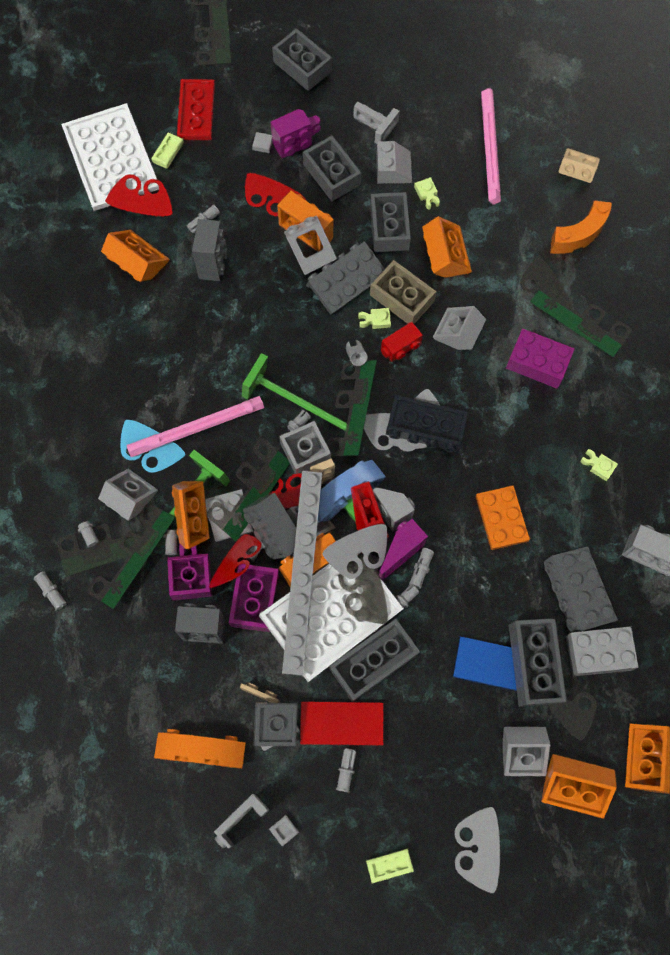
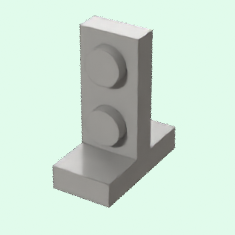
[354,102,399,144]

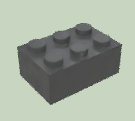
[272,28,332,91]
[303,136,361,201]
[370,192,411,252]
[192,219,228,281]
[242,493,297,559]
[175,604,226,644]

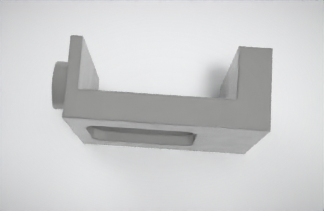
[284,215,337,275]
[214,794,270,849]

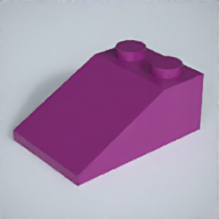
[379,519,428,581]

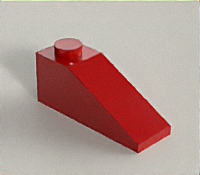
[351,481,389,537]

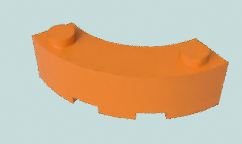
[550,201,612,254]
[154,729,246,768]

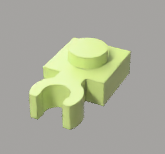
[414,178,440,210]
[358,308,391,329]
[581,449,618,481]

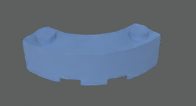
[318,460,386,523]

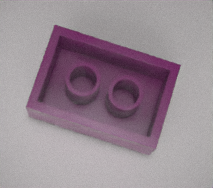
[506,328,575,389]
[229,564,279,632]

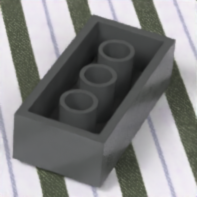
[329,619,420,702]
[509,619,566,707]

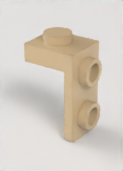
[240,682,280,703]

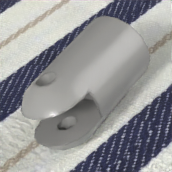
[346,340,367,366]

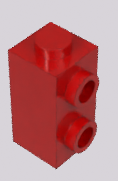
[381,322,423,362]

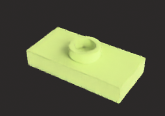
[152,133,184,169]
[366,849,413,883]

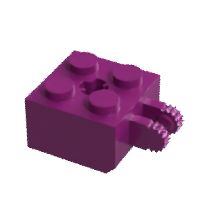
[271,109,320,158]
[168,544,213,601]

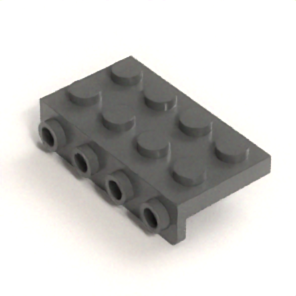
[306,241,385,315]
[544,547,618,633]

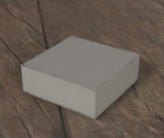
[252,132,272,153]
[269,815,299,846]

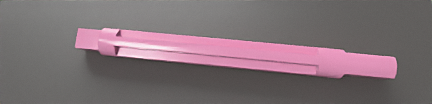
[481,88,501,205]
[126,396,264,457]

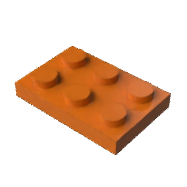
[476,486,530,550]

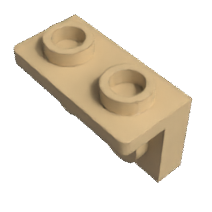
[559,148,600,183]
[310,458,335,484]

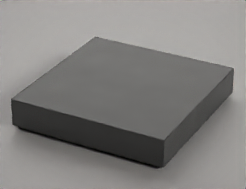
[253,702,297,746]

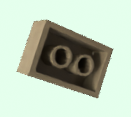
[370,260,436,324]

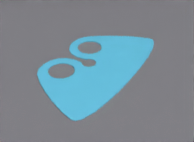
[120,420,185,473]

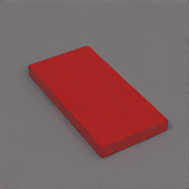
[177,79,215,140]
[300,702,383,746]

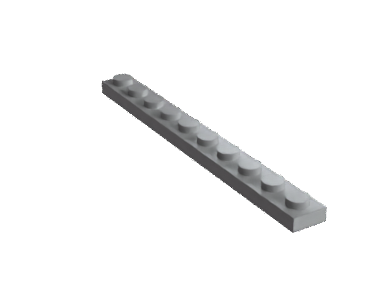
[282,471,322,676]

